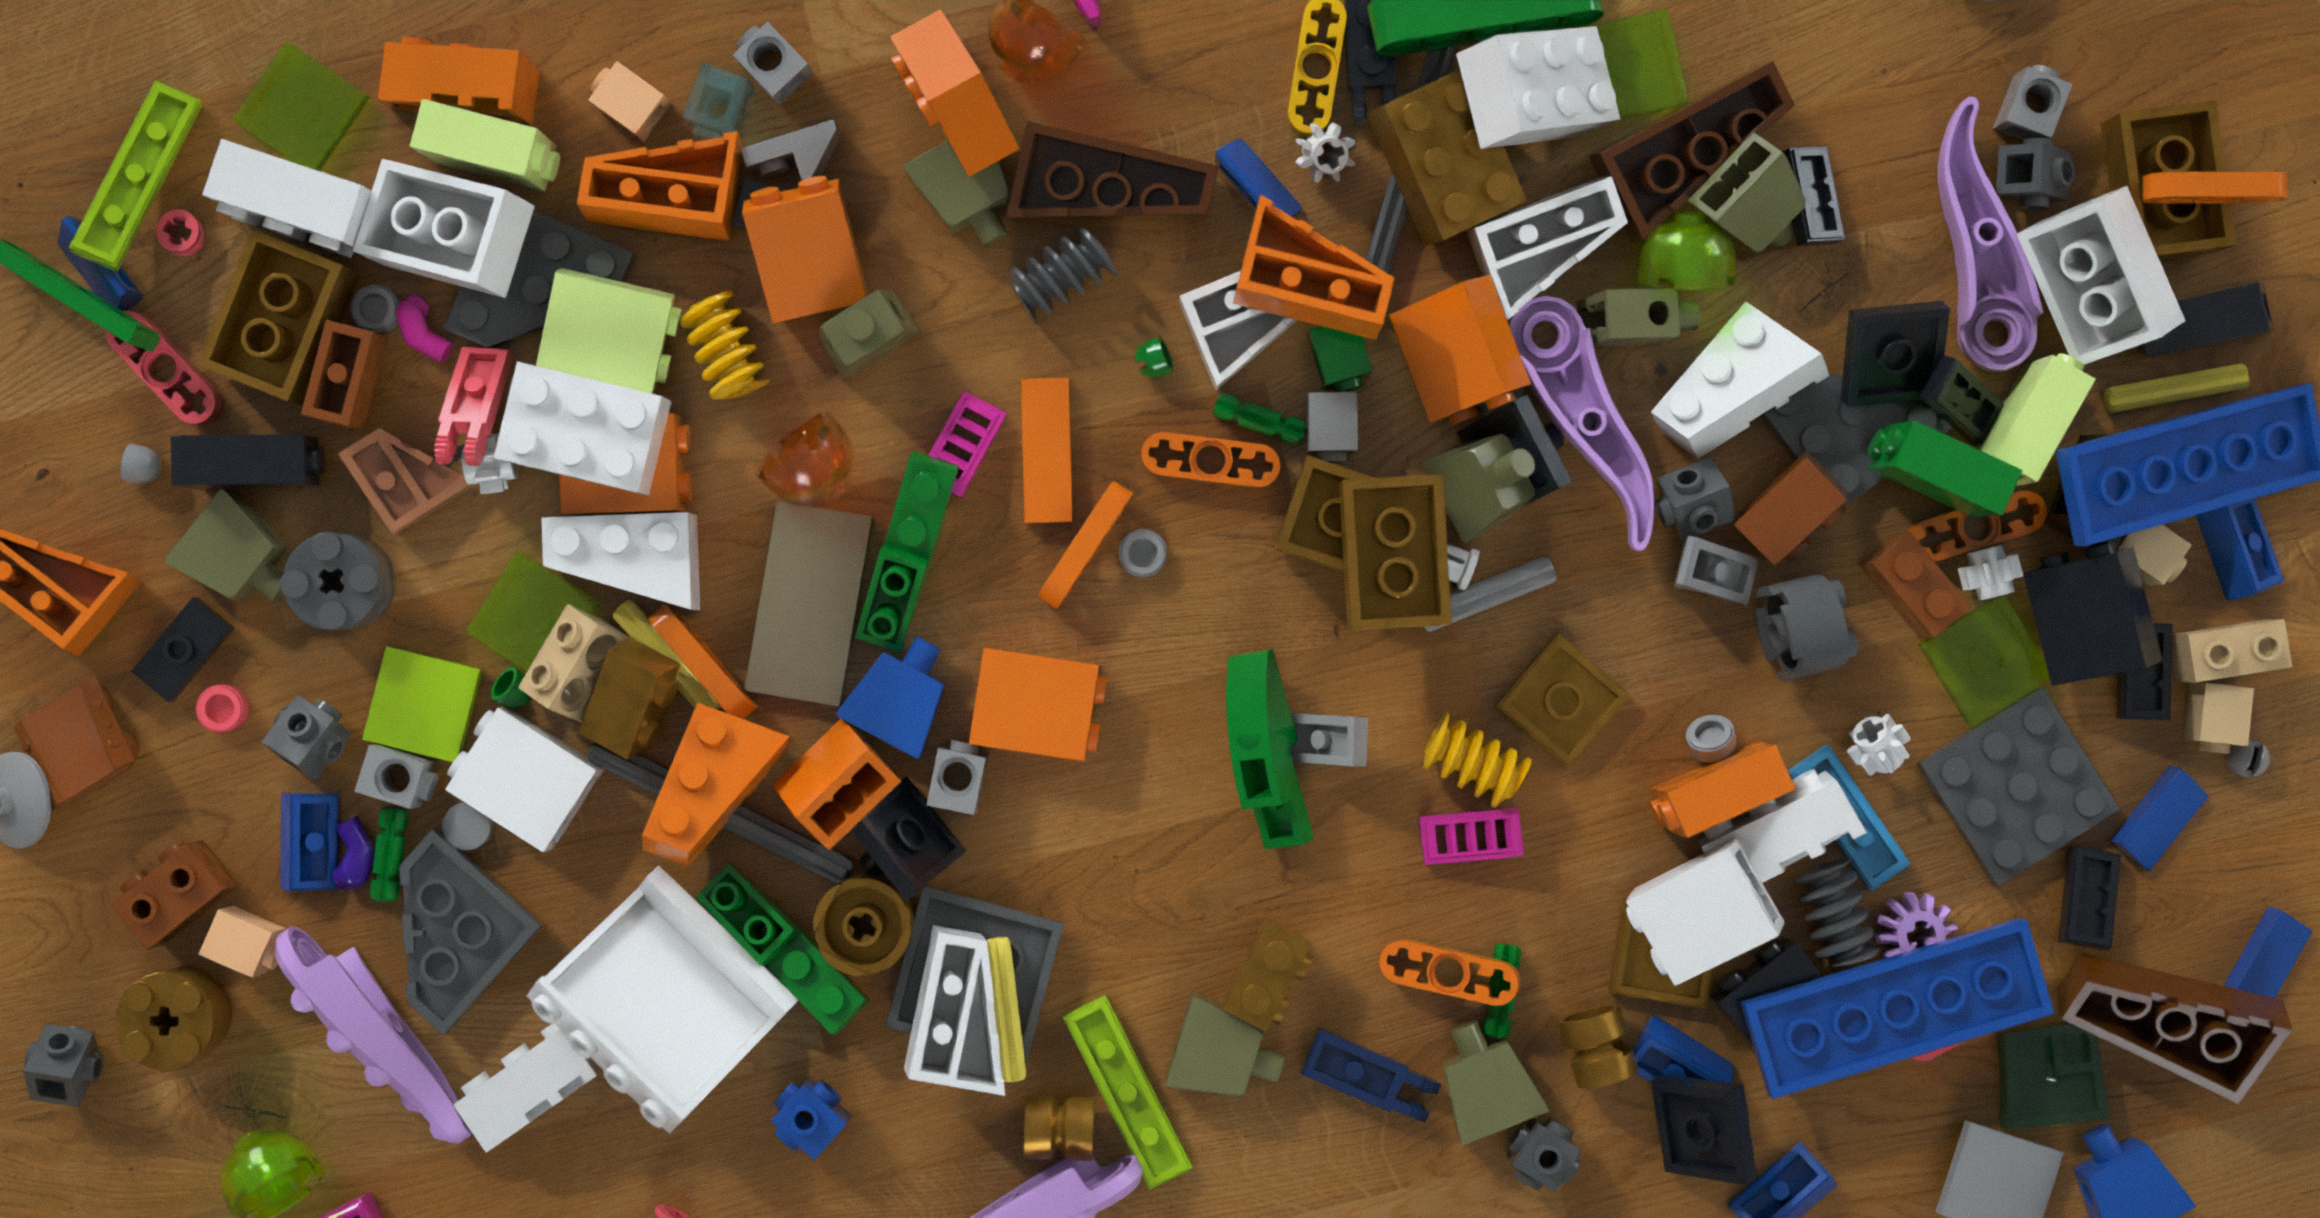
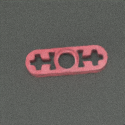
[105,311,223,426]

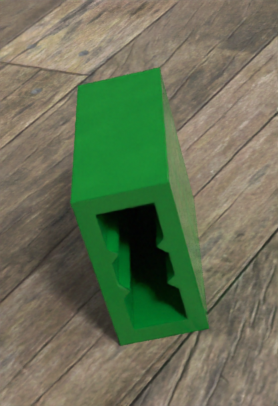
[1867,421,2023,517]

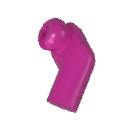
[395,294,453,364]

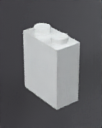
[445,707,605,853]
[1626,838,1785,986]

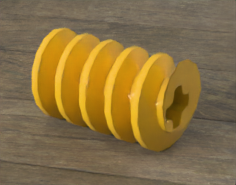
[679,290,770,400]
[1423,712,1532,808]

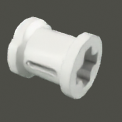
[1447,544,1480,591]

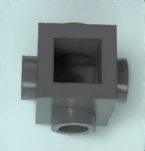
[1996,138,2075,210]
[1655,457,1736,542]
[261,695,351,782]
[23,1024,104,1108]
[1507,1117,1581,1192]

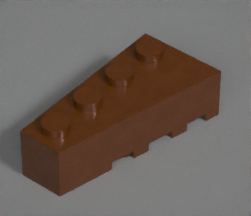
[1589,61,1795,242]
[1006,121,1219,219]
[2056,953,2293,1104]

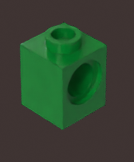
[1307,326,1373,392]

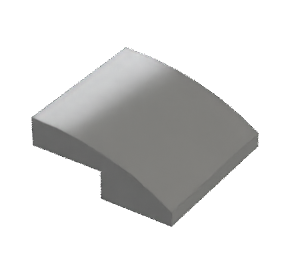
[1935,1120,2064,1218]

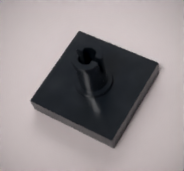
[1841,301,1950,407]
[1456,395,1572,507]
[850,776,967,900]
[1651,1074,1757,1185]

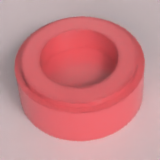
[196,684,249,733]

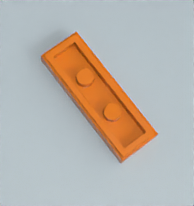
[1021,377,1073,524]

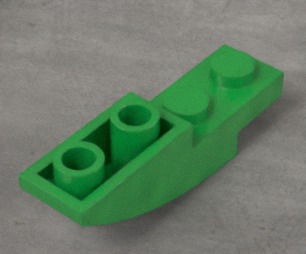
[855,451,959,653]
[1226,649,1314,849]
[695,863,870,1035]

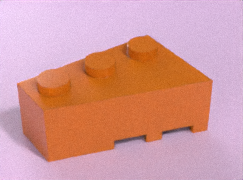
[890,9,1020,177]
[378,37,540,127]
[577,131,743,241]
[0,529,142,657]
[642,703,790,867]

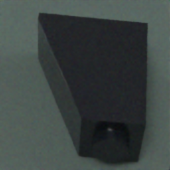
[2136,282,2275,358]
[170,435,325,491]

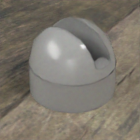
[120,443,161,484]
[2226,739,2270,778]

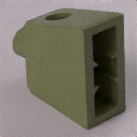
[1688,132,1806,252]
[902,141,1010,247]
[1577,288,1700,348]
[818,289,921,381]
[1422,434,1535,544]
[163,488,287,603]
[1165,991,1285,1096]
[1442,1020,1549,1146]

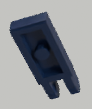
[1300,1027,1442,1122]

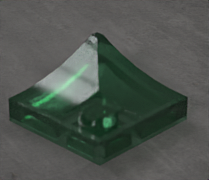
[1996,1022,2110,1129]

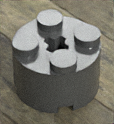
[280,532,395,630]
[1755,574,1858,682]

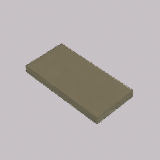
[744,500,874,707]

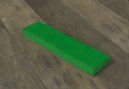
[0,238,161,352]

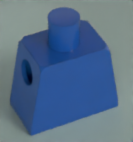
[836,636,946,759]
[2074,1124,2196,1218]

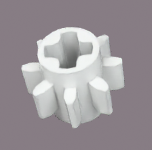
[1295,122,1356,183]
[461,433,519,494]
[1957,544,2024,600]
[1847,714,1911,776]

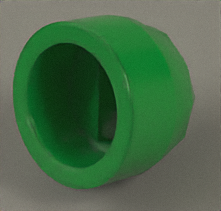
[1134,336,1174,378]
[491,667,532,710]

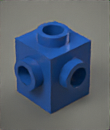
[771,1078,852,1160]

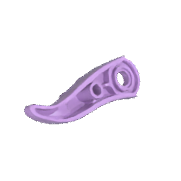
[1937,96,2043,372]
[1508,296,1655,551]
[275,926,472,1144]
[969,1155,1144,1218]

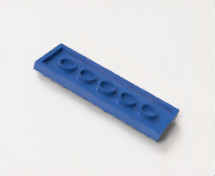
[2055,383,2320,546]
[1741,917,2055,1099]

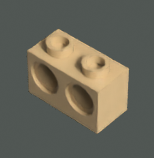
[518,604,630,722]
[2172,619,2292,683]

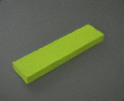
[69,80,202,272]
[1063,994,1193,1190]

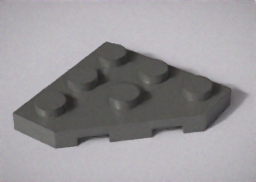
[443,210,636,348]
[1761,374,1952,507]
[399,828,544,1035]

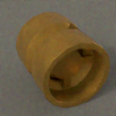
[1558,1004,1638,1089]
[1024,1095,1095,1161]

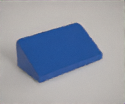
[1215,138,1302,218]
[58,216,143,311]
[2196,498,2284,600]
[2110,766,2209,871]
[280,793,339,891]
[2224,907,2313,998]
[1632,1015,1734,1083]
[1728,1142,1837,1218]

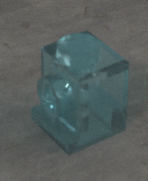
[682,62,755,140]

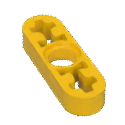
[1287,0,1347,137]

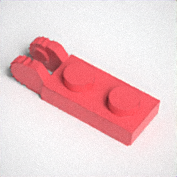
[434,347,513,466]

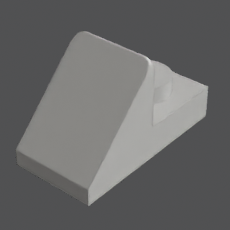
[741,119,841,180]
[1673,536,1759,605]
[1289,713,1368,767]

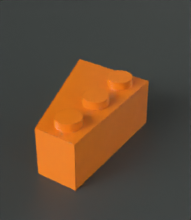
[1233,194,1394,340]

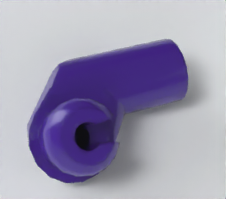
[333,816,375,891]

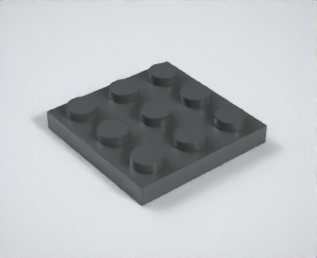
[1916,687,2120,886]
[886,885,1064,1065]

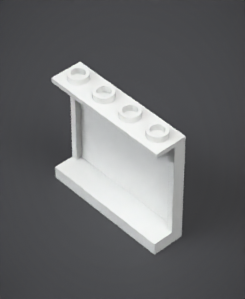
[527,865,798,1134]

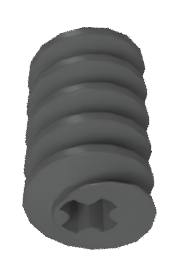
[1009,226,1118,324]
[1793,858,1880,967]

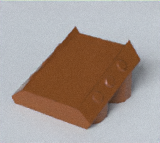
[13,677,139,811]

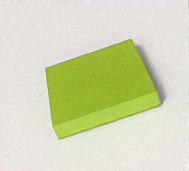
[362,646,483,762]

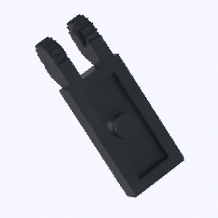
[1344,0,1397,125]

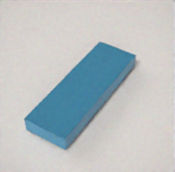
[1787,744,1911,891]

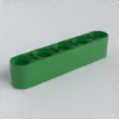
[1367,0,1604,57]

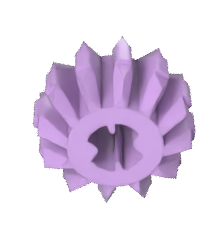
[1873,891,1958,959]

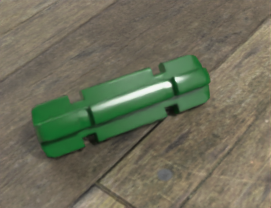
[1213,392,1306,446]
[369,807,409,902]
[1483,943,1522,1039]

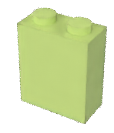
[410,99,560,192]
[536,268,682,394]
[1976,353,2096,486]

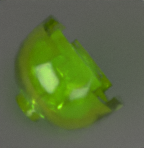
[1637,212,1737,290]
[220,1131,324,1218]

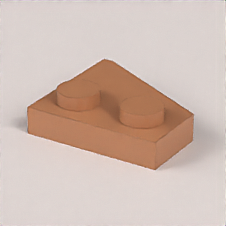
[338,428,473,536]

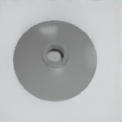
[0,751,52,848]

